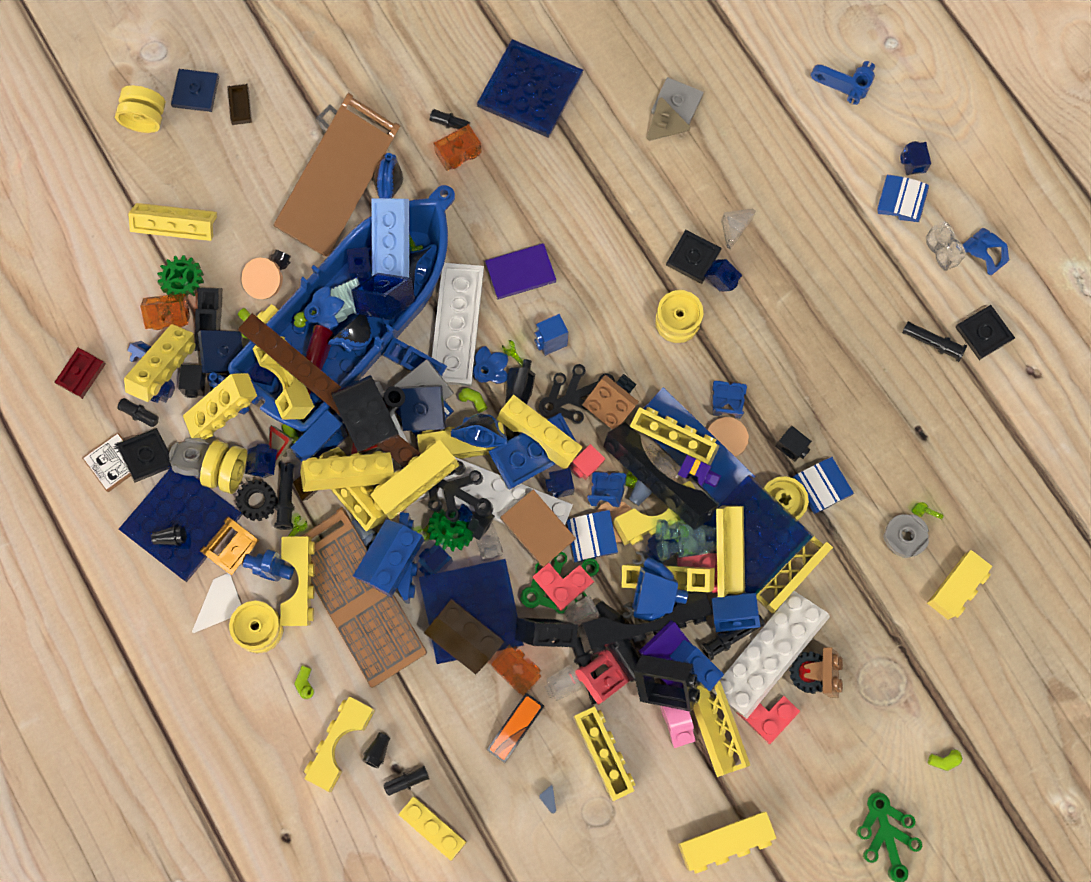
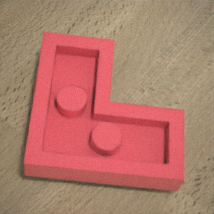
[533,563,594,611]
[736,696,800,744]

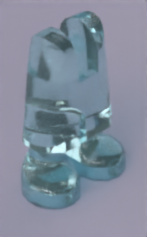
[656,519,717,561]

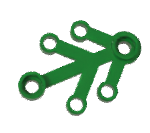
[520,552,599,615]
[856,792,923,882]

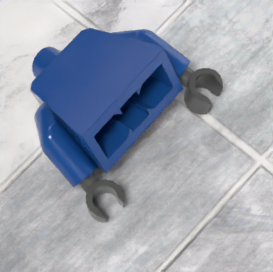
[622,551,688,621]

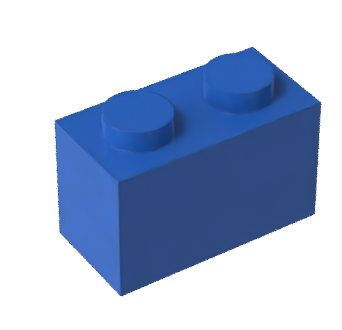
[534,314,569,356]
[712,593,760,632]
[669,640,724,691]

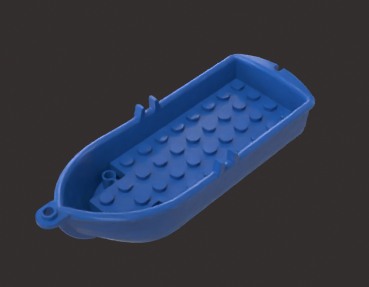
[228,185,455,434]

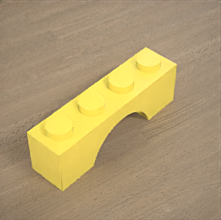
[253,337,314,419]
[497,395,583,471]
[612,480,695,546]
[280,537,315,626]
[622,564,715,592]
[304,696,375,792]

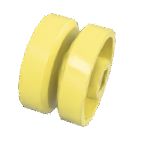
[115,85,166,133]
[655,290,704,343]
[200,440,248,494]
[756,476,809,529]
[229,601,284,654]

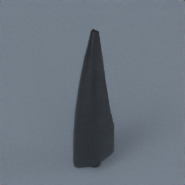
[505,359,536,441]

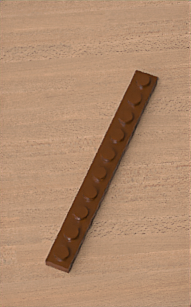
[238,313,421,468]

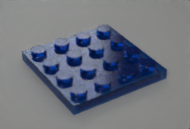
[477,39,583,138]
[119,467,243,583]
[690,474,814,595]
[419,558,524,664]

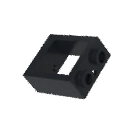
[515,617,578,647]
[634,655,700,712]

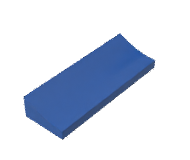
[633,387,756,506]

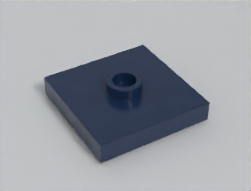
[171,69,219,112]
[198,330,243,373]
[400,385,446,431]

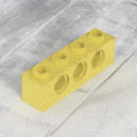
[183,373,257,440]

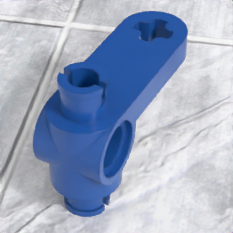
[811,61,875,105]
[243,549,294,582]

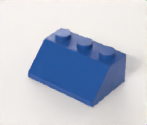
[353,519,425,598]

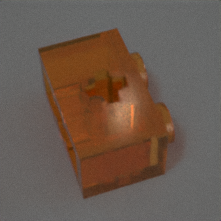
[434,124,482,171]
[140,293,190,330]
[491,645,542,697]

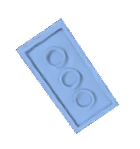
[372,198,409,285]

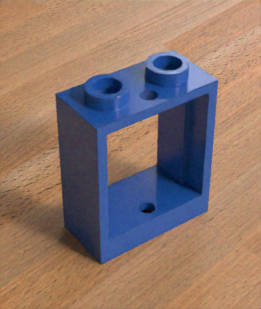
[290,410,348,462]

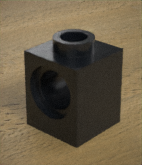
[178,365,207,398]
[775,425,812,462]

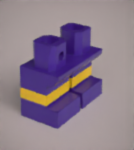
[678,455,722,487]

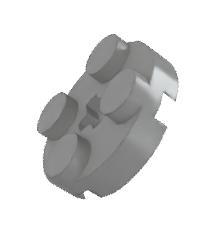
[169,437,209,477]
[883,514,929,558]

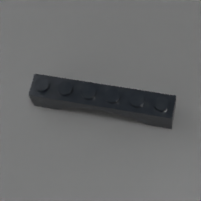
[603,422,717,530]
[578,591,713,655]

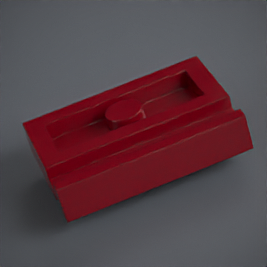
[54,347,106,399]

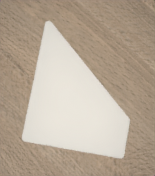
[192,573,241,633]

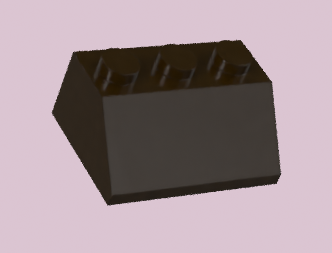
[424,598,504,674]

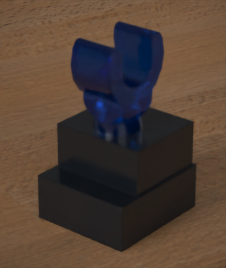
[454,504,495,541]

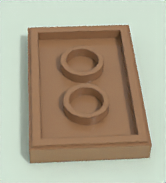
[500,489,576,568]

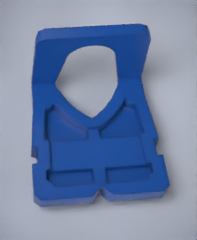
[961,228,1009,275]
[712,381,747,419]
[587,472,627,507]

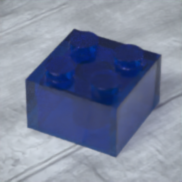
[351,273,415,320]

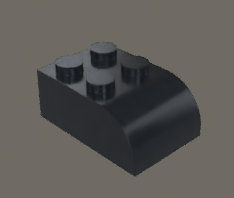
[330,375,399,453]

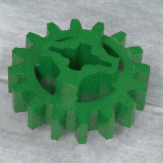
[157,255,204,301]
[427,509,473,552]

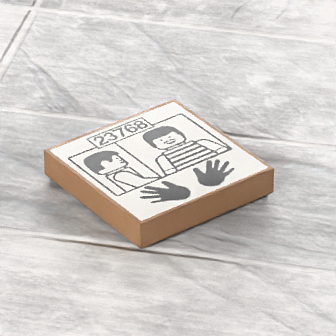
[82,433,131,492]

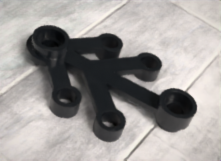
[539,364,615,424]
[428,460,493,522]

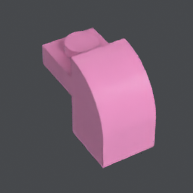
[660,706,695,748]

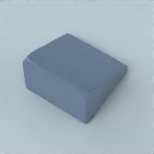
[539,785,556,814]

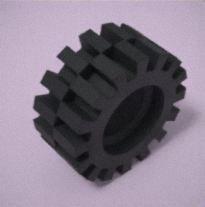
[236,480,278,521]

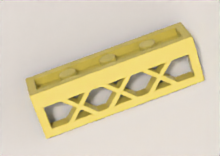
[128,203,217,241]
[716,506,745,597]
[756,533,833,614]
[693,680,751,777]

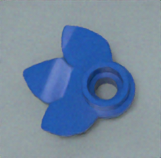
[304,287,345,329]
[473,346,508,384]

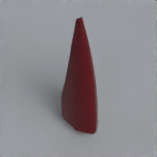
[306,325,334,395]

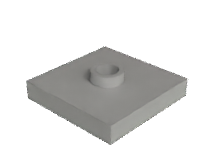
[651,77,704,125]
[394,359,454,401]

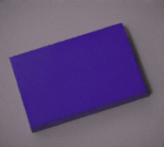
[485,243,556,300]
[639,620,691,688]

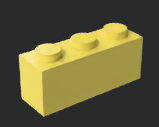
[927,550,992,620]
[398,796,467,861]

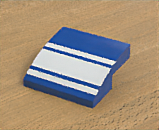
[877,175,929,222]
[793,457,854,514]
[567,510,618,563]

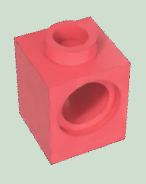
[570,444,605,481]

